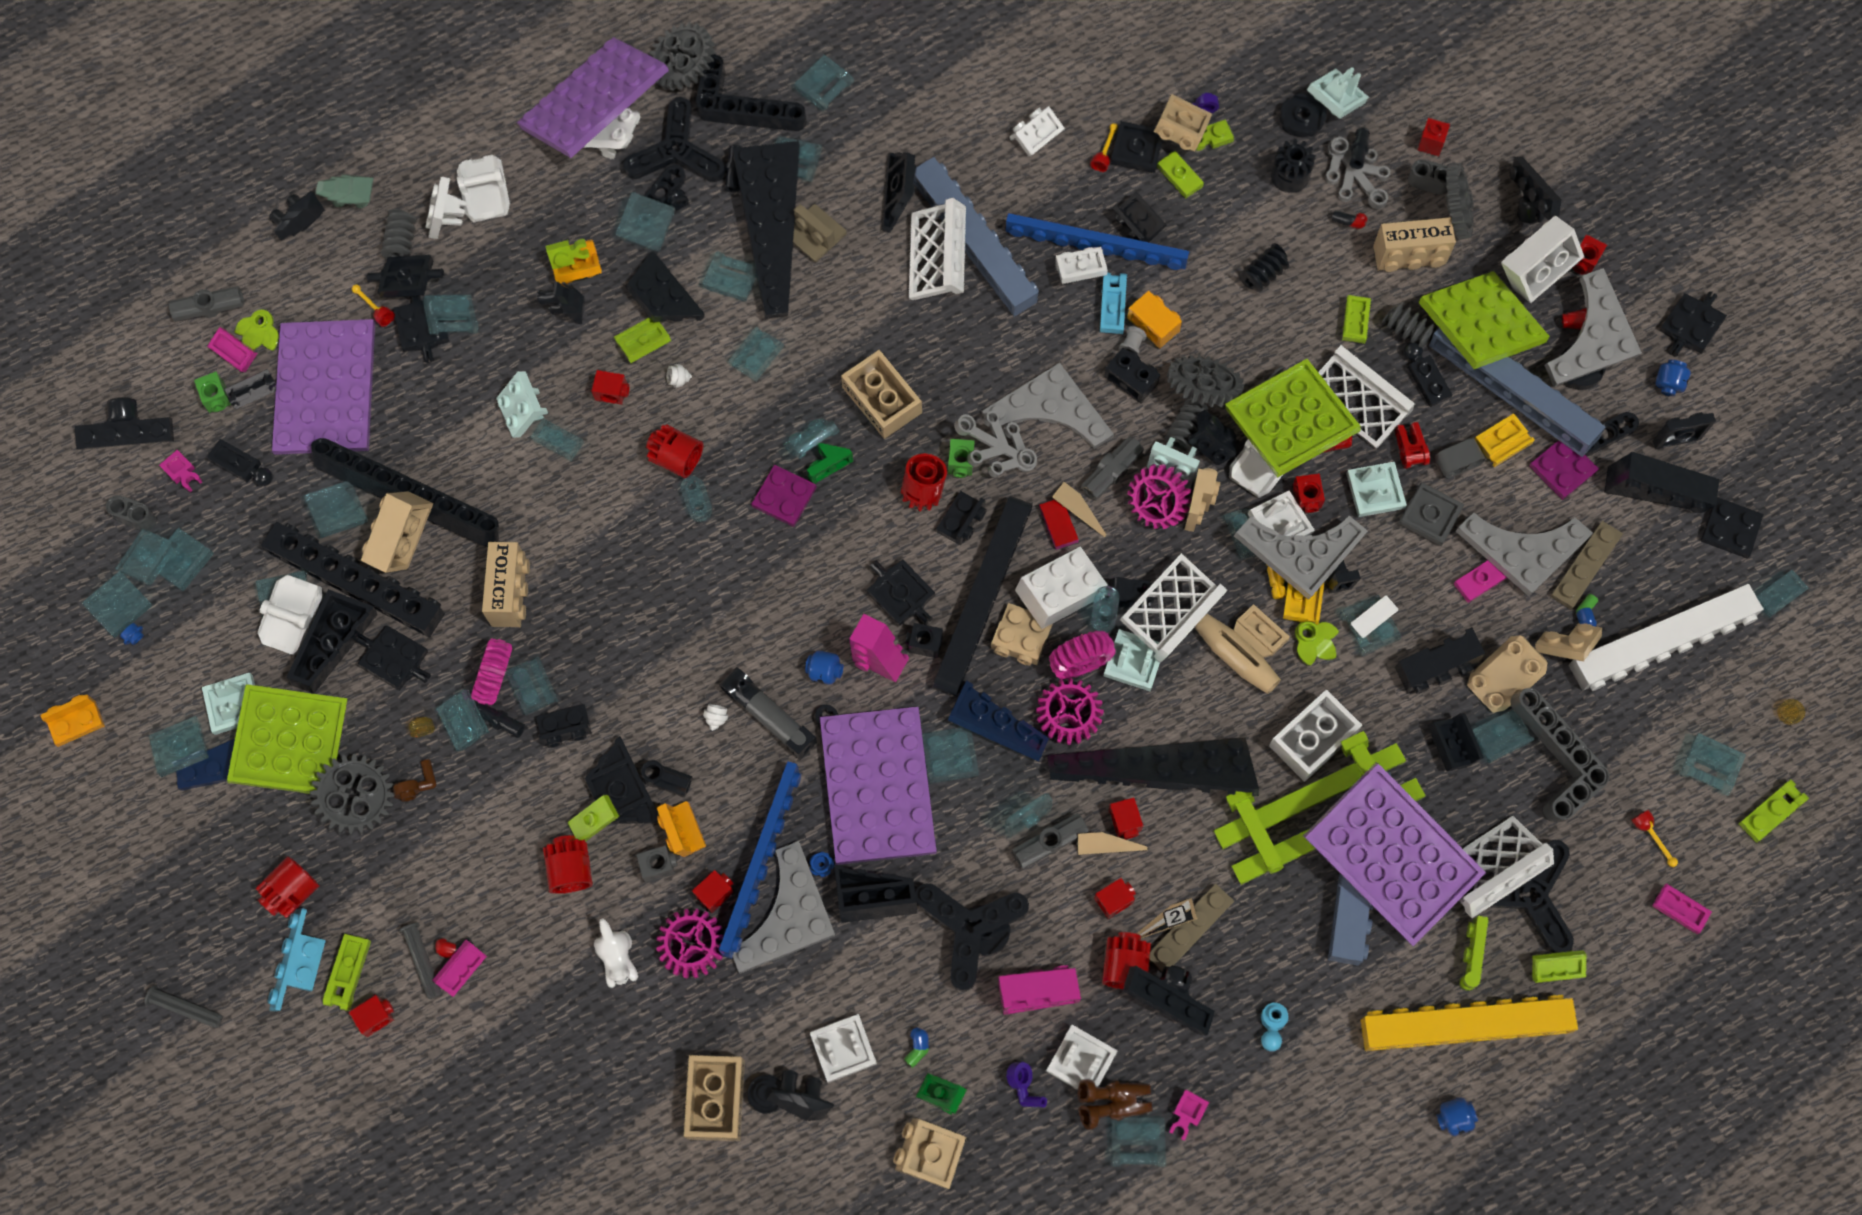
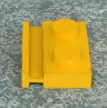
[1475,413,1535,468]
[1283,583,1324,625]

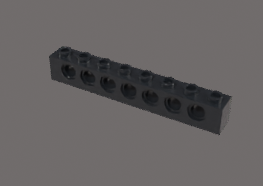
[260,522,445,638]

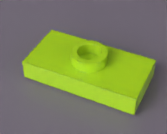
[1157,151,1204,199]
[1342,295,1371,343]
[568,795,619,842]
[1532,950,1587,983]

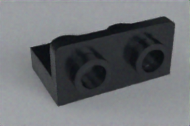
[936,491,987,546]
[536,704,592,748]

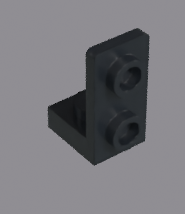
[1325,560,1361,594]

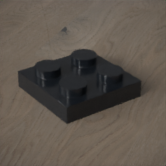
[1111,121,1163,173]
[1652,412,1716,450]
[1701,497,1764,559]

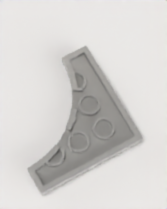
[1544,268,1642,387]
[982,363,1114,449]
[1456,513,1593,596]
[1234,516,1368,600]
[733,841,835,974]

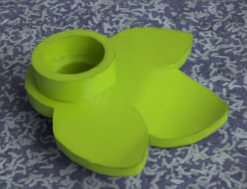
[235,309,279,351]
[1295,622,1339,666]

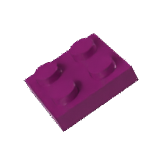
[1529,440,1599,500]
[752,465,817,527]

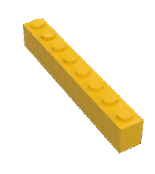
[1360,995,1578,1051]

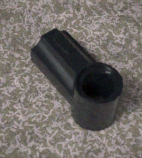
[641,760,693,798]

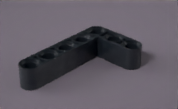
[696,54,807,131]

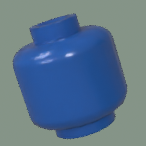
[1655,360,1691,396]
[805,650,844,685]
[1436,1097,1479,1136]

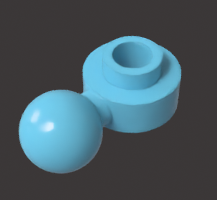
[1261,1003,1288,1051]

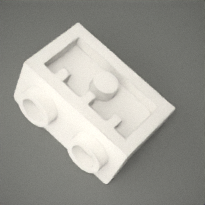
[1009,107,1065,156]
[1055,247,1108,284]

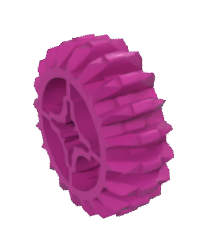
[1127,464,1192,529]
[1049,631,1116,679]
[471,638,512,705]
[1036,678,1104,745]
[656,909,724,979]

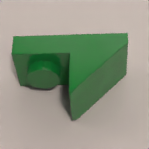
[807,443,853,484]
[916,1073,967,1115]

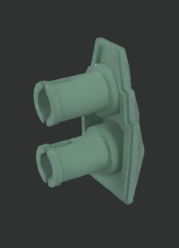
[316,174,373,208]

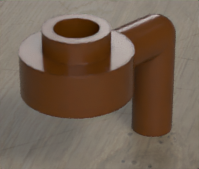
[393,759,436,802]

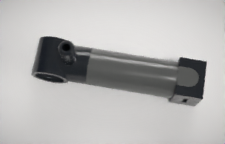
[719,667,817,760]

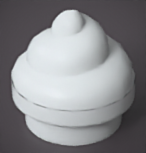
[667,364,692,388]
[703,704,728,731]

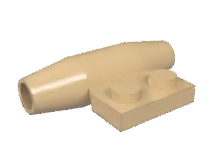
[1195,604,1290,694]

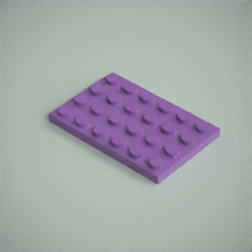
[517,37,669,158]
[272,319,375,455]
[820,707,937,865]
[1303,763,1486,946]

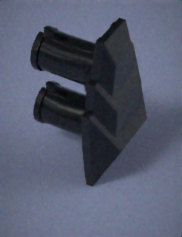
[269,191,325,241]
[537,282,585,324]
[767,1070,834,1121]

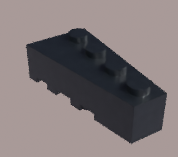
[1604,452,1719,513]
[286,589,378,693]

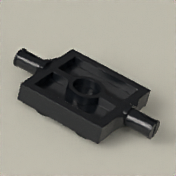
[366,255,444,298]
[1660,291,1727,357]
[393,296,449,363]
[867,559,936,627]
[356,625,431,691]

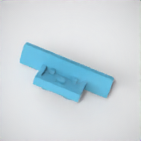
[268,908,326,1012]

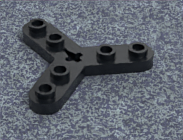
[623,97,725,182]
[1467,840,1574,953]
[915,883,1029,992]

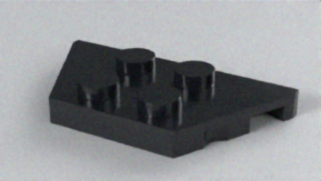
[881,152,917,233]
[627,251,705,322]
[585,736,659,824]

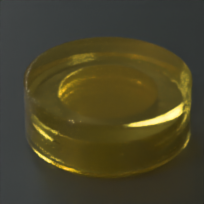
[1777,699,1805,725]
[408,717,435,738]

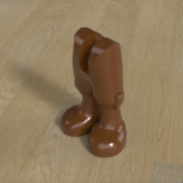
[1078,1078,1153,1130]

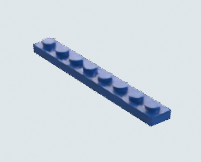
[1006,213,1189,270]
[719,761,801,959]

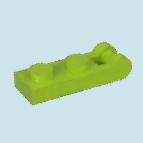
[1738,779,1809,843]
[1459,916,1488,991]
[323,934,371,1011]

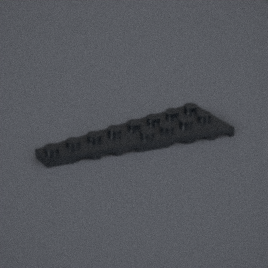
[732,141,800,319]
[1047,737,1259,796]

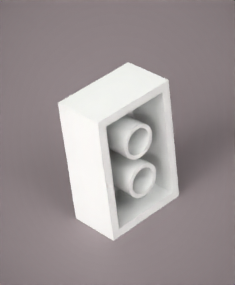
[1501,216,1584,303]
[1015,546,1108,629]
[1269,689,1362,782]

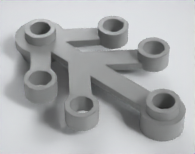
[1325,137,1391,209]
[954,411,1037,477]

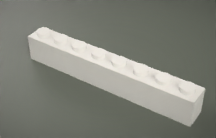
[1569,584,1764,691]

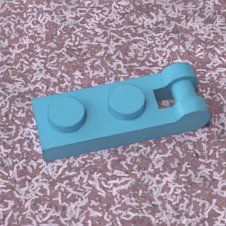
[1100,272,1127,334]

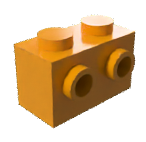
[1127,291,1182,349]

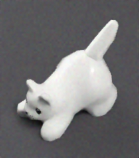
[594,919,638,988]

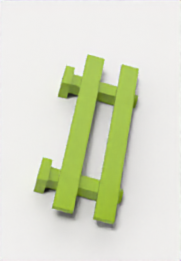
[1214,731,1426,885]

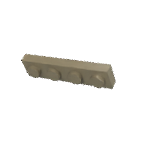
[1551,521,1623,610]
[1149,883,1234,973]

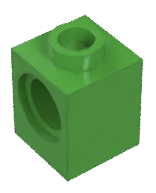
[194,371,231,413]
[948,439,975,478]

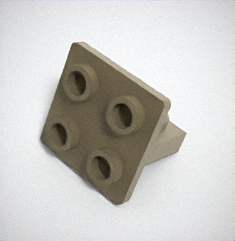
[793,204,847,262]

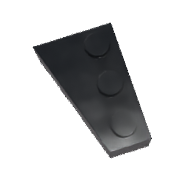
[1395,627,1485,694]
[834,864,917,923]

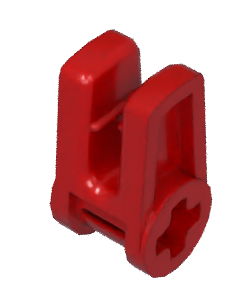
[1395,422,1430,469]

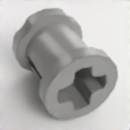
[1119,326,1147,355]

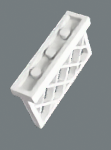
[909,198,966,300]
[1318,345,1415,449]
[1120,553,1227,663]
[1459,816,1554,918]

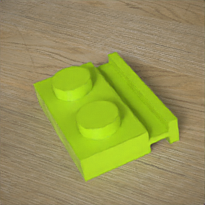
[614,317,671,363]

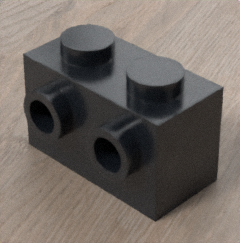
[1104,348,1160,404]

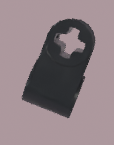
[1108,577,1155,608]

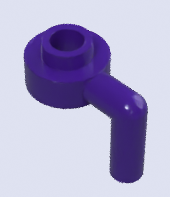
[1191,93,1219,113]
[1007,1062,1047,1107]

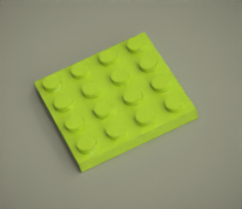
[1419,271,1550,369]
[1225,359,1361,478]
[227,684,348,794]

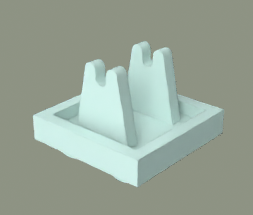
[1307,67,1369,119]
[496,371,548,438]
[1147,437,1200,489]
[1346,462,1407,517]
[1104,629,1160,692]
[202,673,255,735]

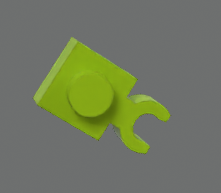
[1196,119,1234,151]
[546,239,590,270]

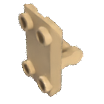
[1467,635,1547,713]

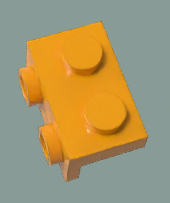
[553,240,602,283]
[657,801,706,857]

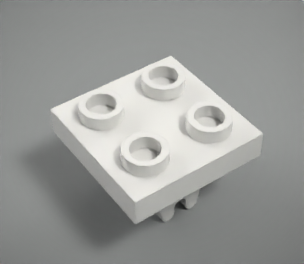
[425,176,467,239]
[1247,491,1315,537]
[810,1014,877,1083]
[1046,1025,1117,1090]

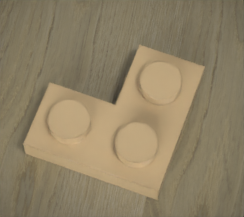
[1535,623,1602,661]

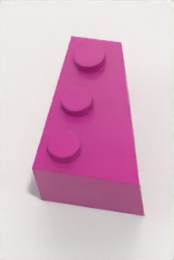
[849,614,909,682]
[998,965,1081,1015]

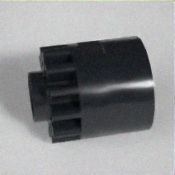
[1271,139,1316,193]

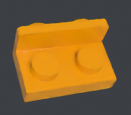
[40,695,105,747]

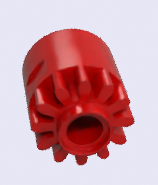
[646,424,704,478]
[900,453,947,511]
[543,835,593,894]
[255,856,320,918]
[1102,932,1151,989]

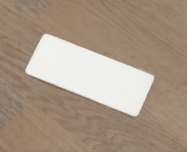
[1351,596,1398,638]

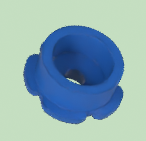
[120,623,144,645]
[809,852,834,877]

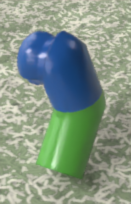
[1576,594,1598,627]
[904,1027,929,1068]

